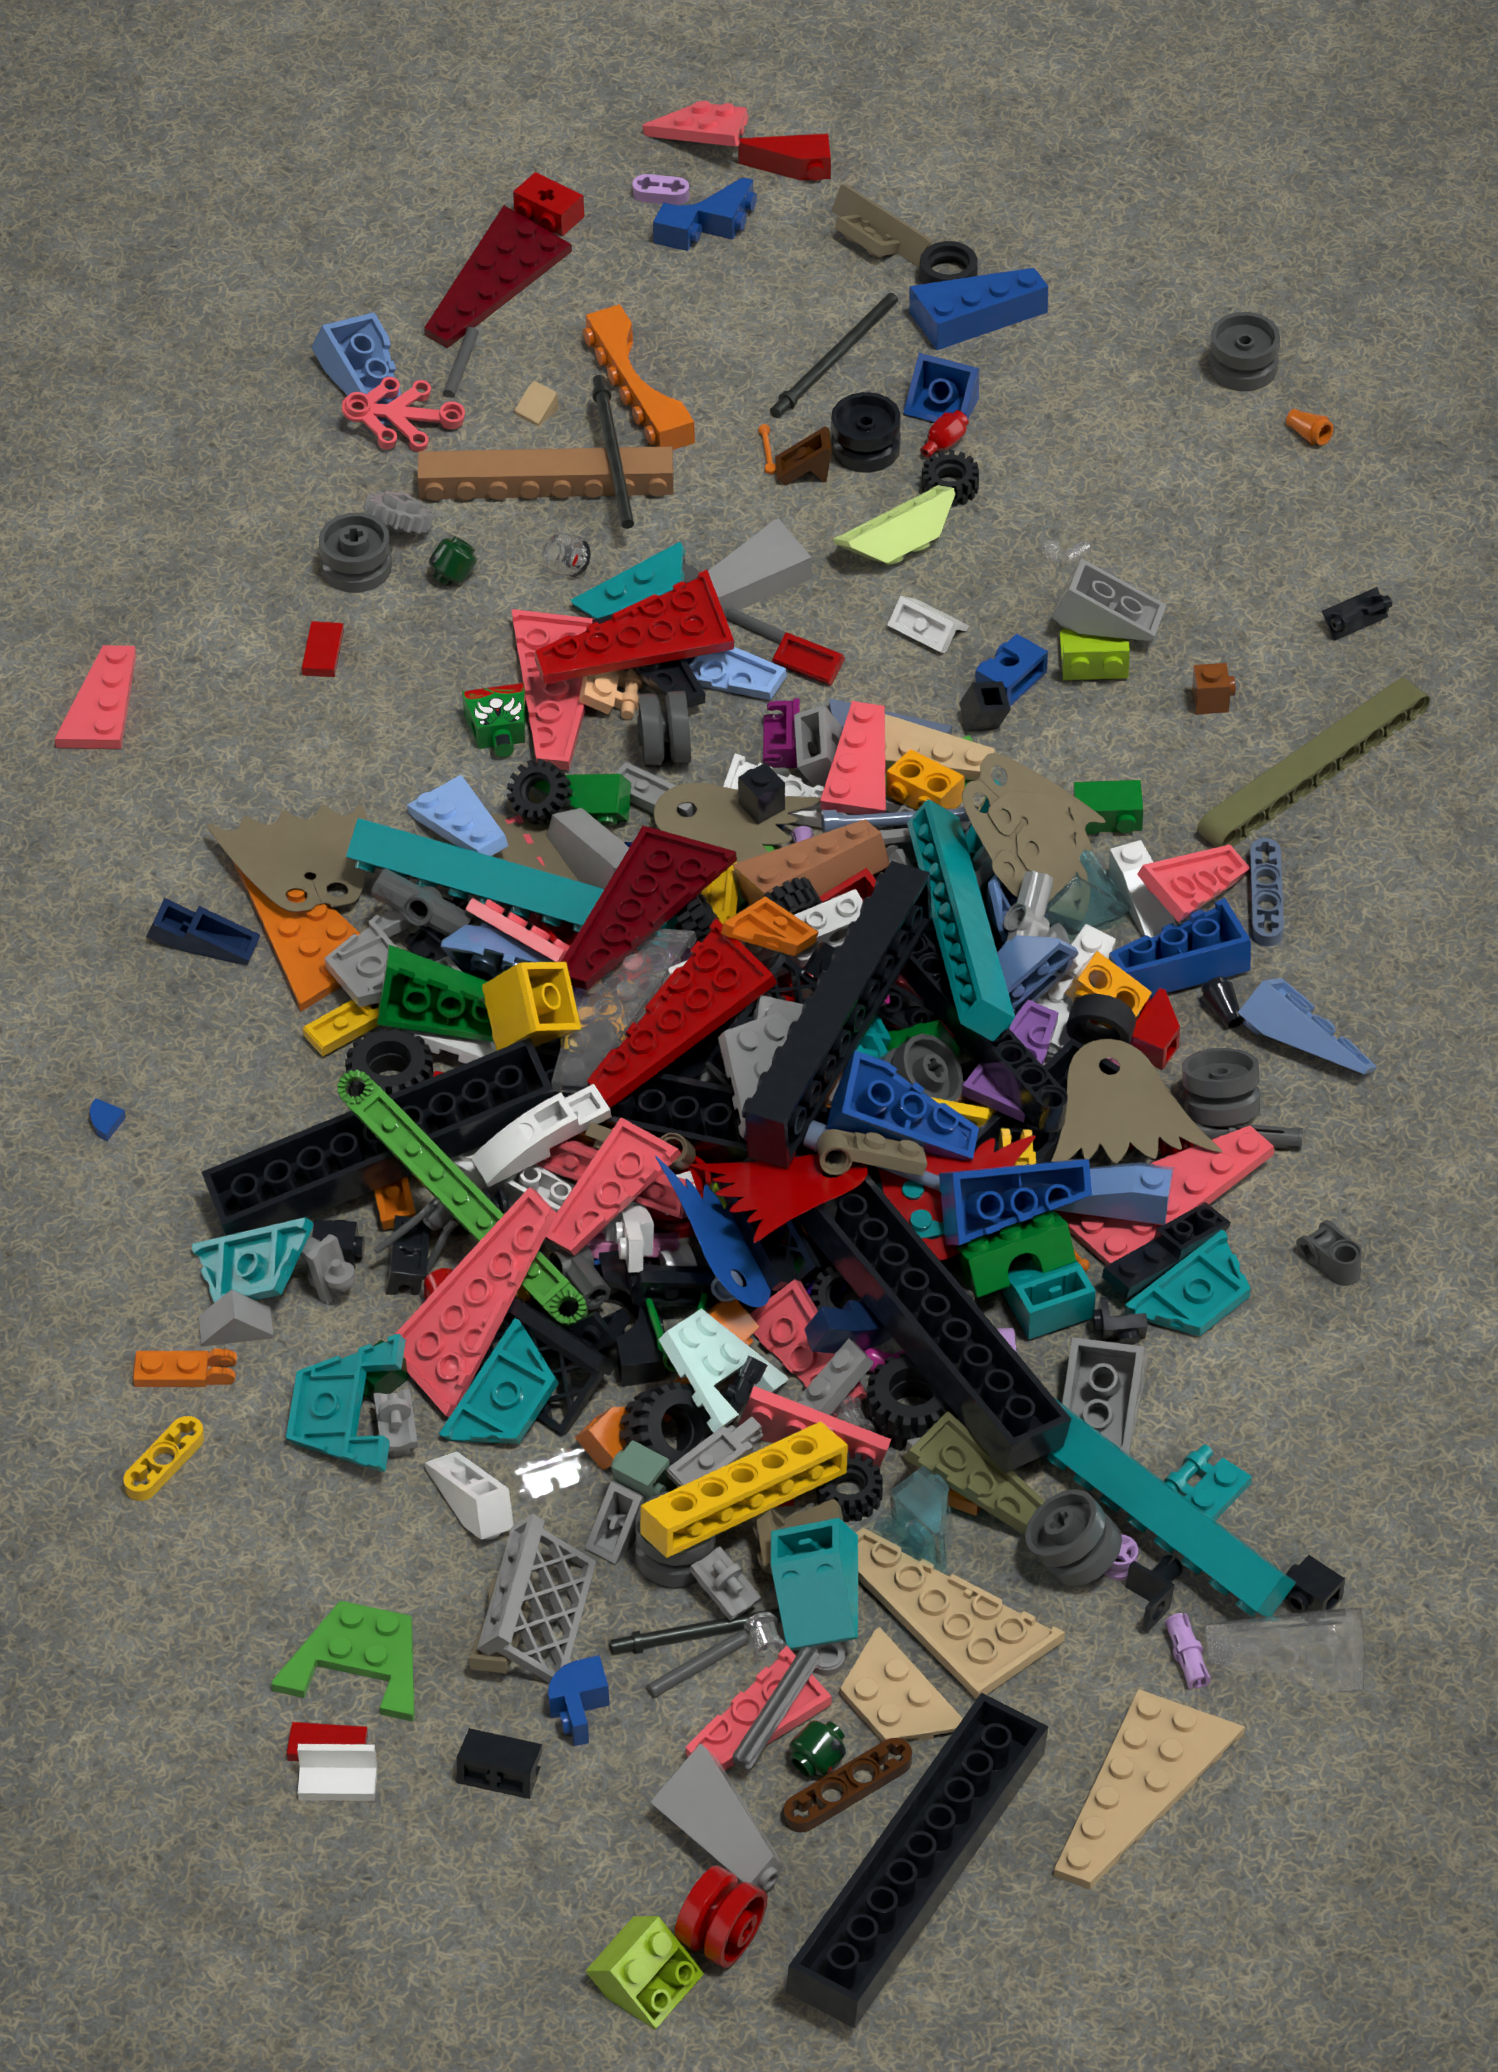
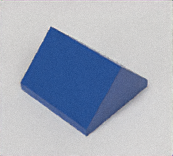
[903,353,979,422]

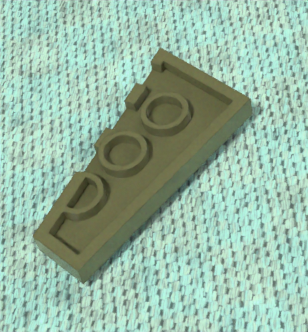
[903,1411,1045,1535]

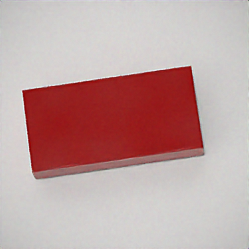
[302,621,344,677]
[772,632,845,686]
[287,1722,368,1762]

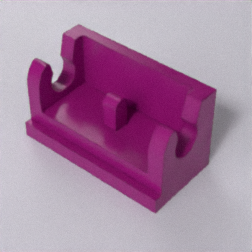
[763,698,800,768]

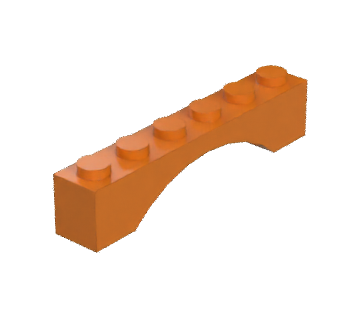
[583,304,695,450]
[574,1299,759,1470]

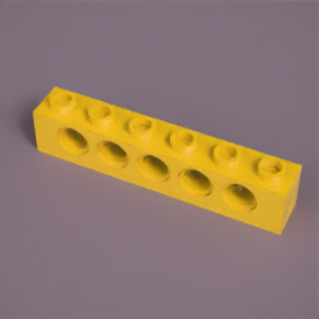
[640,1421,848,1558]

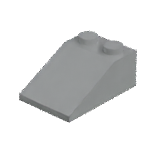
[1051,558,1166,641]
[1062,1337,1148,1454]

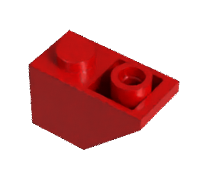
[1130,988,1180,1070]

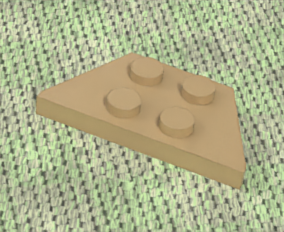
[840,1627,963,1742]

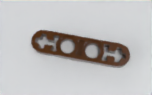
[784,1738,912,1833]

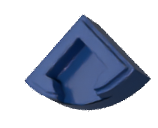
[90,1098,126,1142]

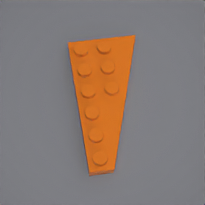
[234,863,361,1012]

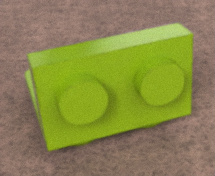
[1060,628,1130,680]

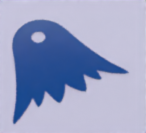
[655,1156,786,1308]

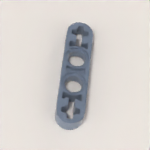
[1250,838,1284,947]

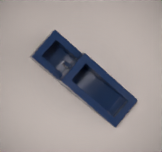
[146,898,260,964]
[804,1300,893,1353]

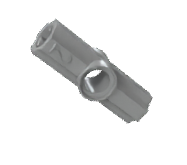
[1003,871,1053,942]

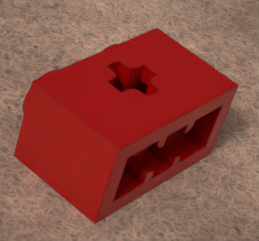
[513,172,585,237]

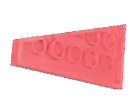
[511,609,593,771]
[1053,1125,1274,1266]
[395,1187,557,1417]

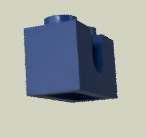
[975,634,1048,706]

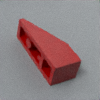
[738,133,831,181]

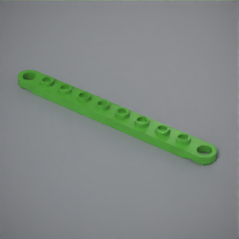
[337,1070,588,1328]

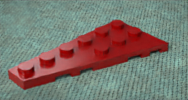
[535,569,734,684]
[587,918,777,1108]

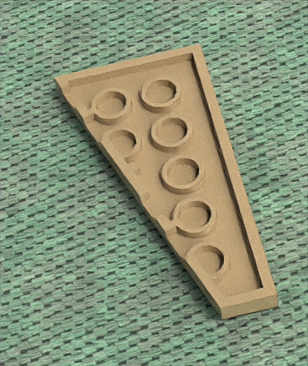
[856,1528,1065,1699]
[1054,1689,1245,1889]

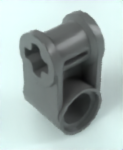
[1296,1220,1362,1286]

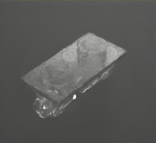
[511,1447,590,1501]

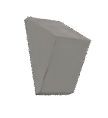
[199,1289,274,1347]
[585,1481,646,1564]

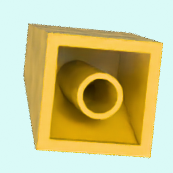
[482,962,582,1051]

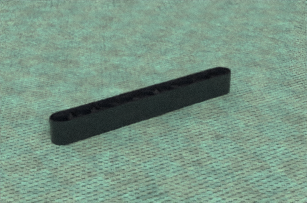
[900,933,1068,1133]

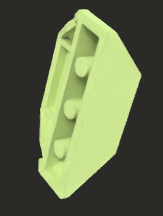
[833,485,955,565]

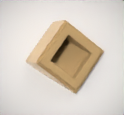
[514,381,558,427]

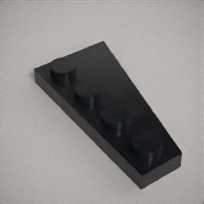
[592,613,706,708]

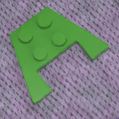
[271,1601,415,1722]

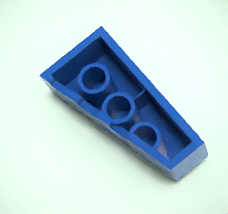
[909,268,1049,350]
[1109,898,1251,998]
[939,1159,1092,1245]

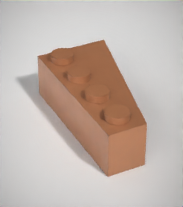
[733,819,890,905]

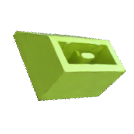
[585,1916,704,2029]

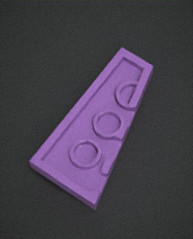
[961,999,1059,1123]

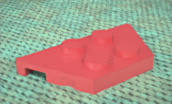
[642,101,749,147]

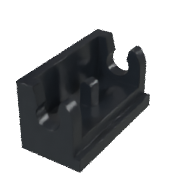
[386,1215,430,1295]
[456,1728,542,1799]

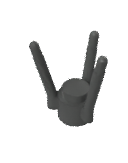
[374,1197,458,1275]

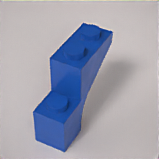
[653,178,757,251]

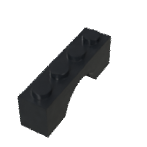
[599,1250,665,1387]

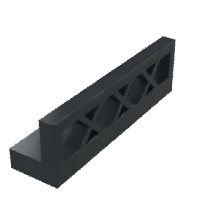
[711,1157,822,1291]
[625,1265,777,1308]

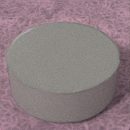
[810,1642,845,1676]

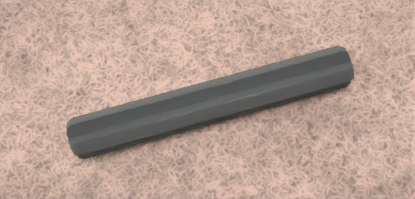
[733,1646,820,1770]

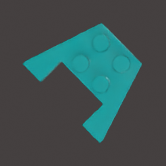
[286,1334,406,1472]

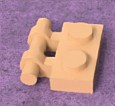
[579,668,643,720]

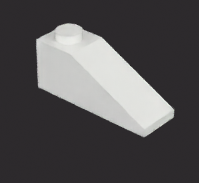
[1108,840,1177,938]
[425,1452,514,1540]

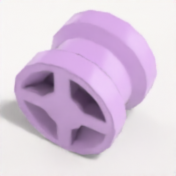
[1104,1534,1138,1580]

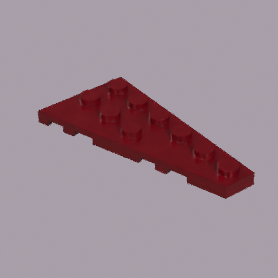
[424,205,572,349]
[561,825,737,990]

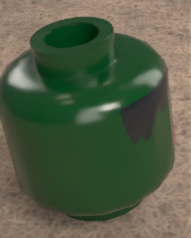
[429,536,477,586]
[789,1720,846,1778]

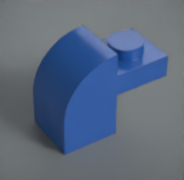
[548,1655,610,1746]

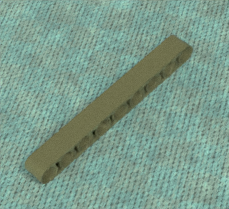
[1197,678,1431,848]

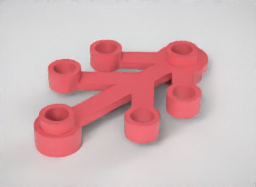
[342,377,465,452]

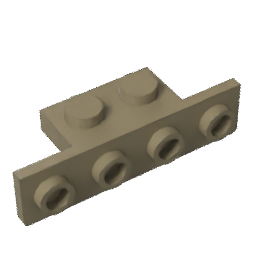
[832,184,932,268]

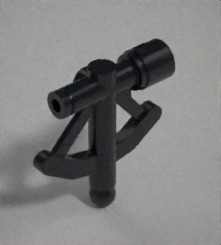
[720,1356,768,1426]

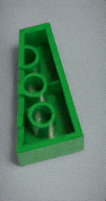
[377,944,494,1042]

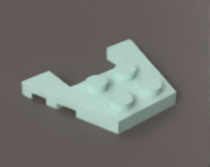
[658,1308,789,1433]

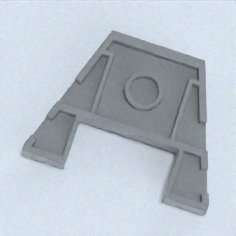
[324,905,462,1007]
[718,1011,842,1138]

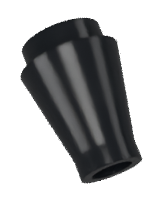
[1201,976,1244,1029]

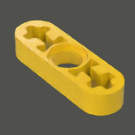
[123,1416,204,1501]

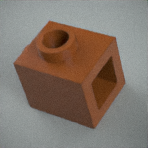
[1192,663,1236,715]

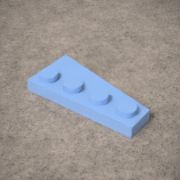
[685,647,787,700]
[407,775,508,856]

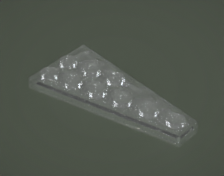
[551,929,697,1093]

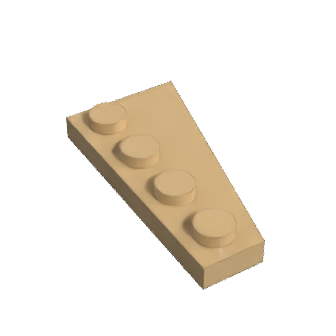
[885,714,995,780]

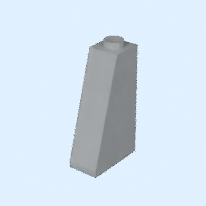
[708,518,812,616]
[547,808,629,889]
[650,1743,784,1890]

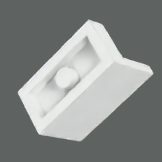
[888,596,969,653]
[297,1744,378,1801]

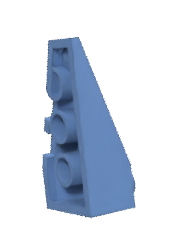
[311,312,401,426]
[441,923,589,995]
[1238,978,1377,1074]
[1054,1162,1174,1225]

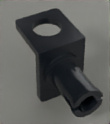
[1125,1555,1183,1633]

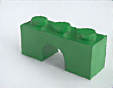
[956,1210,1076,1298]

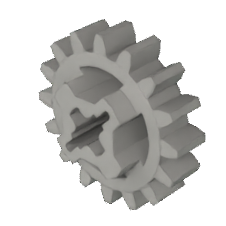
[363,491,434,534]

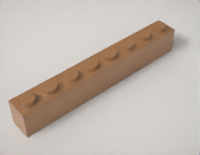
[418,446,674,501]

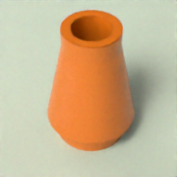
[1286,409,1334,445]

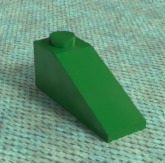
[532,774,631,826]

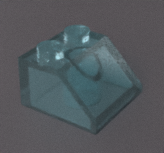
[890,1466,951,1574]

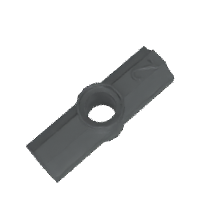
[371,868,475,937]
[539,1238,611,1310]

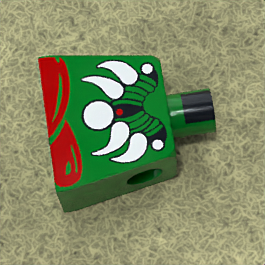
[462,683,526,757]

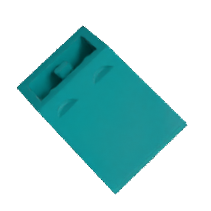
[1000,1260,1096,1340]
[771,1518,858,1651]

